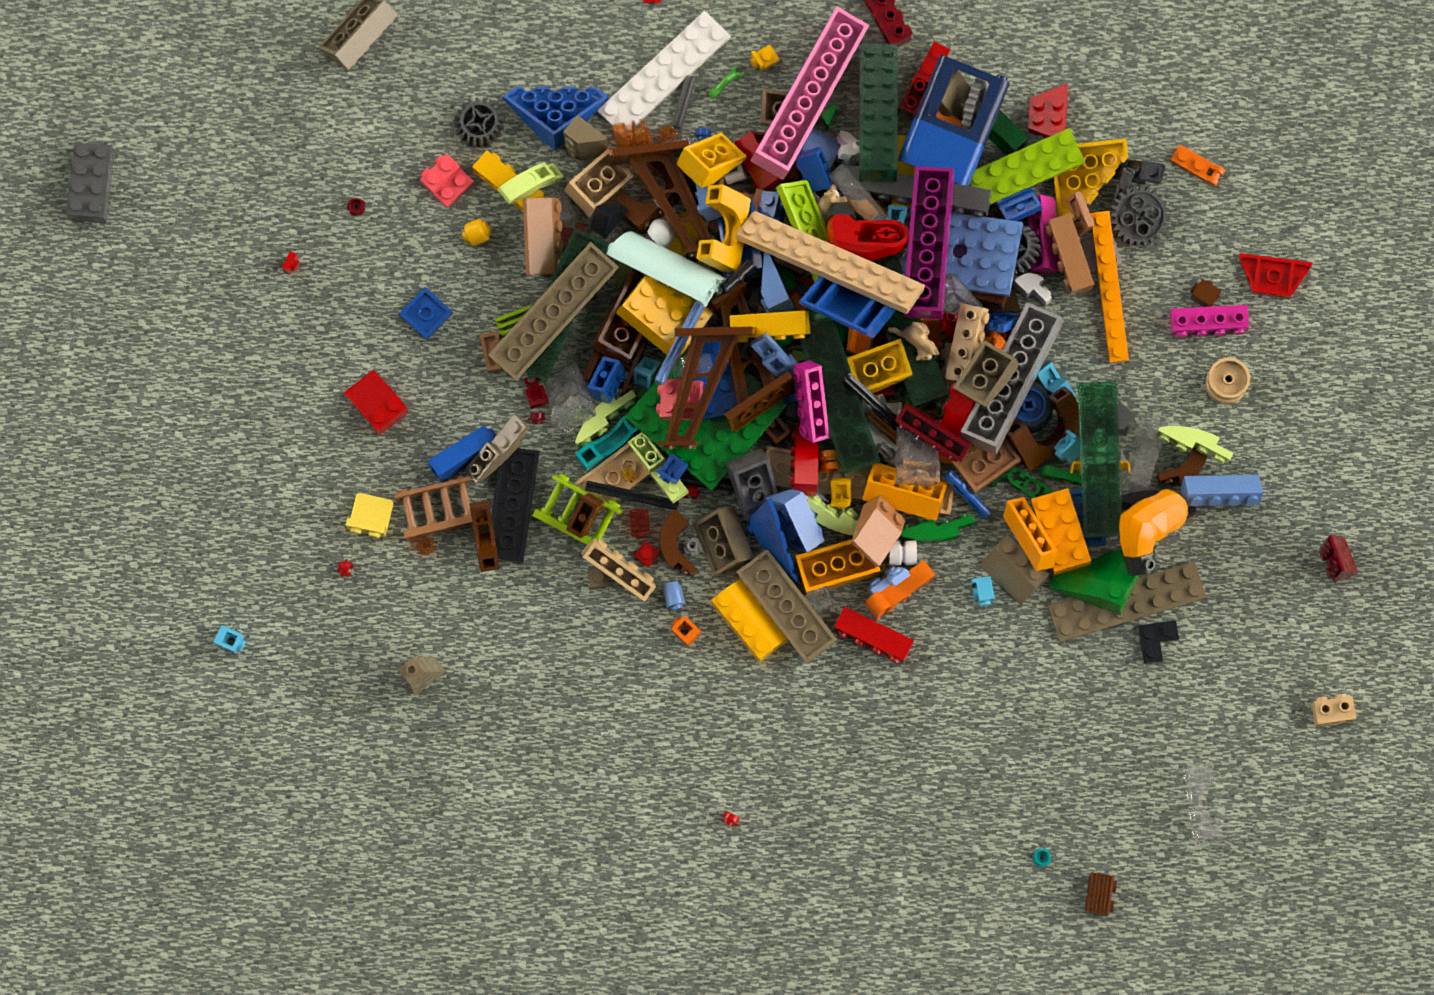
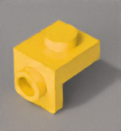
[831,478,852,509]

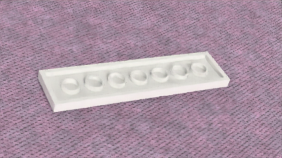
[598,11,731,137]

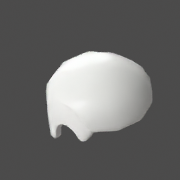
[647,219,676,248]

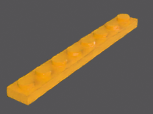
[1090,211,1129,363]

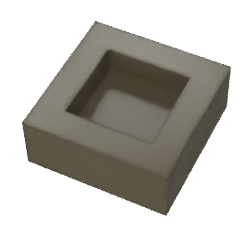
[587,568,609,589]

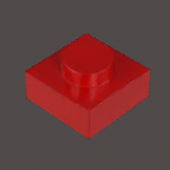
[282,251,300,275]
[634,541,661,568]

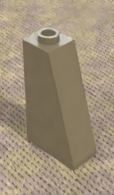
[398,657,446,696]

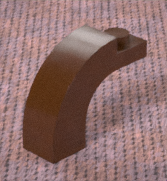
[1156,430,1208,486]
[469,501,500,572]
[660,509,698,578]

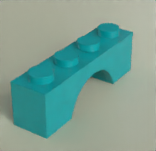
[575,416,641,473]

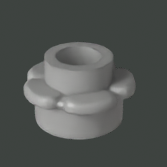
[683,537,702,556]

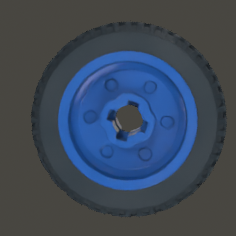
[1013,382,1054,433]

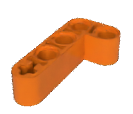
[865,560,936,620]

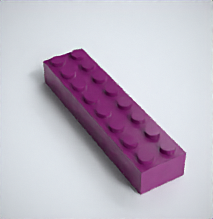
[904,166,955,320]

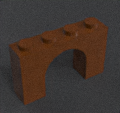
[609,161,694,235]
[1006,386,1091,471]

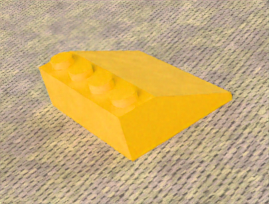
[711,579,788,663]

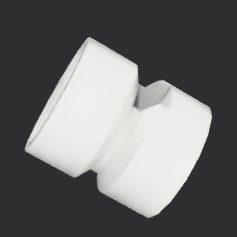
[889,540,917,566]

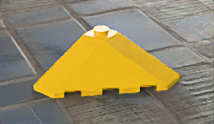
[1054,138,1128,218]

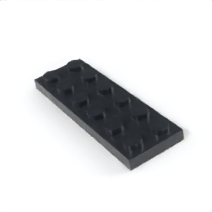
[491,448,540,564]

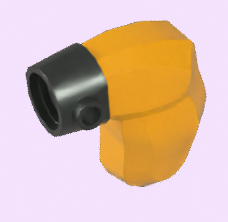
[1119,489,1188,575]

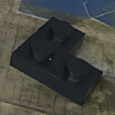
[1137,620,1179,664]

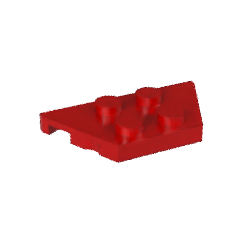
[1028,84,1068,138]
[1239,253,1313,298]

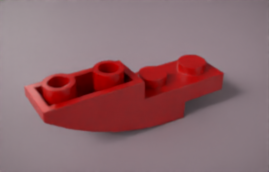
[899,41,951,115]

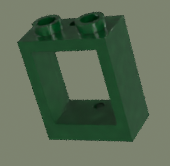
[988,110,1028,155]

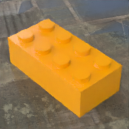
[1031,488,1091,576]
[795,540,881,596]

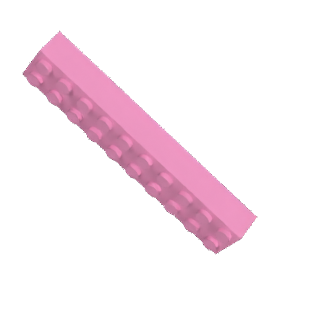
[750,7,869,180]

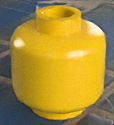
[462,219,491,246]

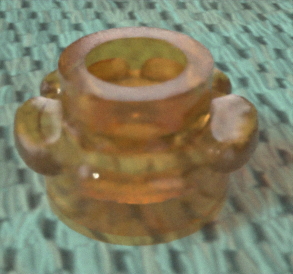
[659,125,677,142]
[416,537,435,555]

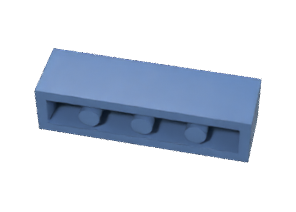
[1181,475,1263,507]

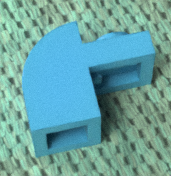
[1036,361,1076,396]

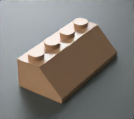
[523,198,564,275]
[1046,213,1094,295]

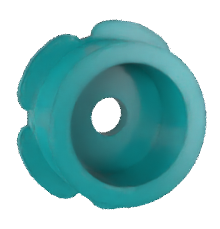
[1032,848,1052,867]

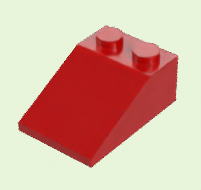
[344,370,409,436]

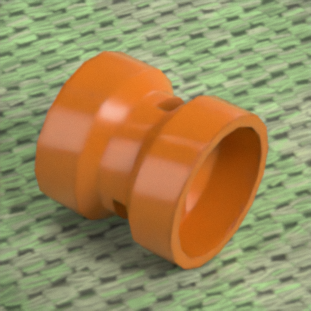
[818,450,840,474]

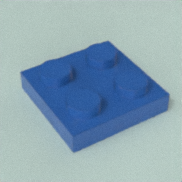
[399,287,453,340]

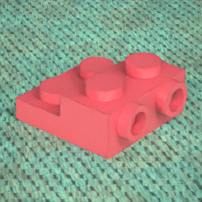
[420,154,474,208]
[656,379,703,421]

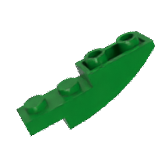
[898,514,975,543]

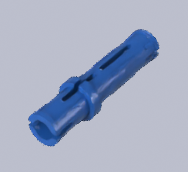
[943,470,991,519]

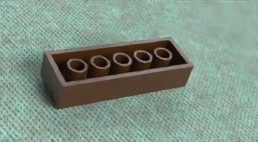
[591,267,645,366]

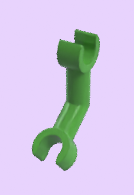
[708,66,744,99]

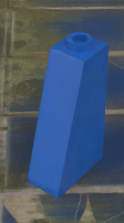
[428,425,497,483]

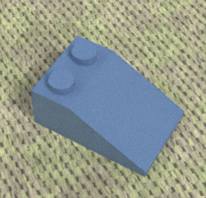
[761,252,796,313]

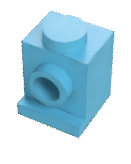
[887,205,908,224]
[633,356,661,389]
[1054,430,1087,464]
[971,576,995,607]
[213,625,246,654]

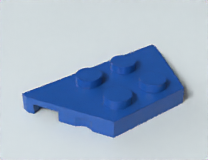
[984,312,1020,333]

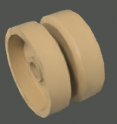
[1205,357,1250,405]

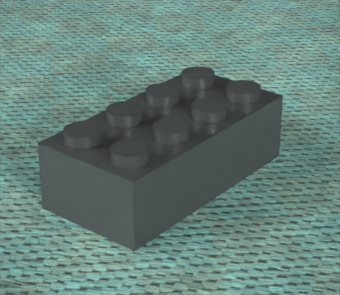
[66,142,115,223]

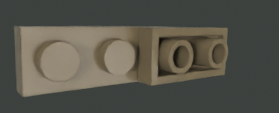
[464,414,530,484]

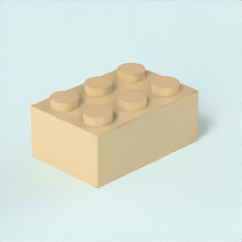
[564,149,634,218]

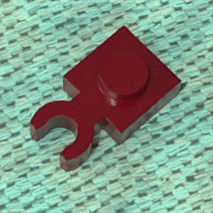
[524,374,549,409]

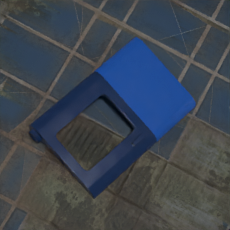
[897,55,1010,186]

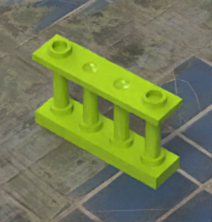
[532,473,623,544]

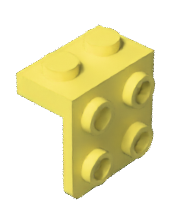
[346,493,394,539]

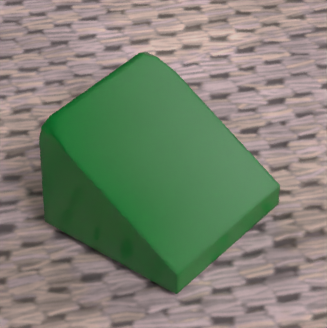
[820,104,837,130]

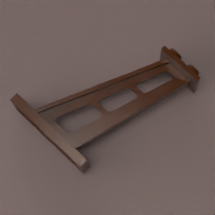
[610,140,712,262]
[712,281,796,433]
[658,327,757,449]

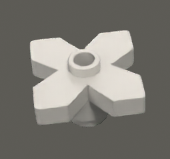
[837,130,876,169]

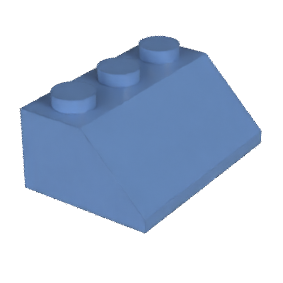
[797,128,841,171]
[765,489,825,553]

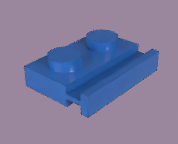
[996,187,1043,221]

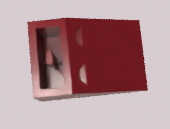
[1319,535,1358,583]

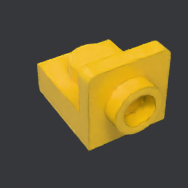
[750,44,780,72]

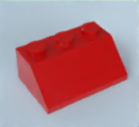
[734,131,789,191]

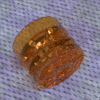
[612,118,652,148]

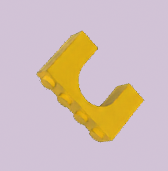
[696,184,751,273]

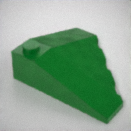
[1049,549,1139,615]

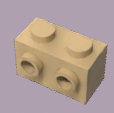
[1311,694,1357,727]

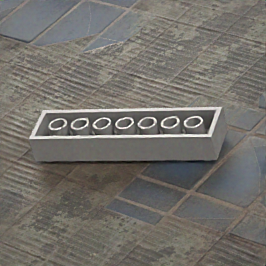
[961,302,1062,455]

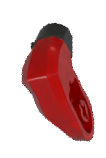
[825,202,909,261]

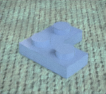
[866,565,910,595]

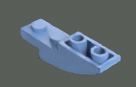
[751,332,798,388]

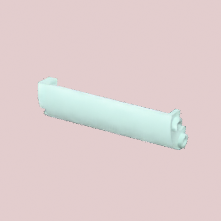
[606,231,727,307]

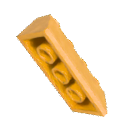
[862,462,948,521]

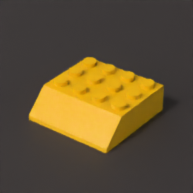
[615,275,715,358]

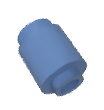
[663,581,686,611]

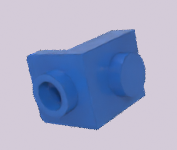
[656,453,689,484]

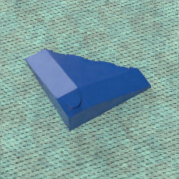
[503,87,609,150]
[747,498,799,585]

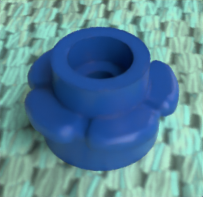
[694,128,712,141]

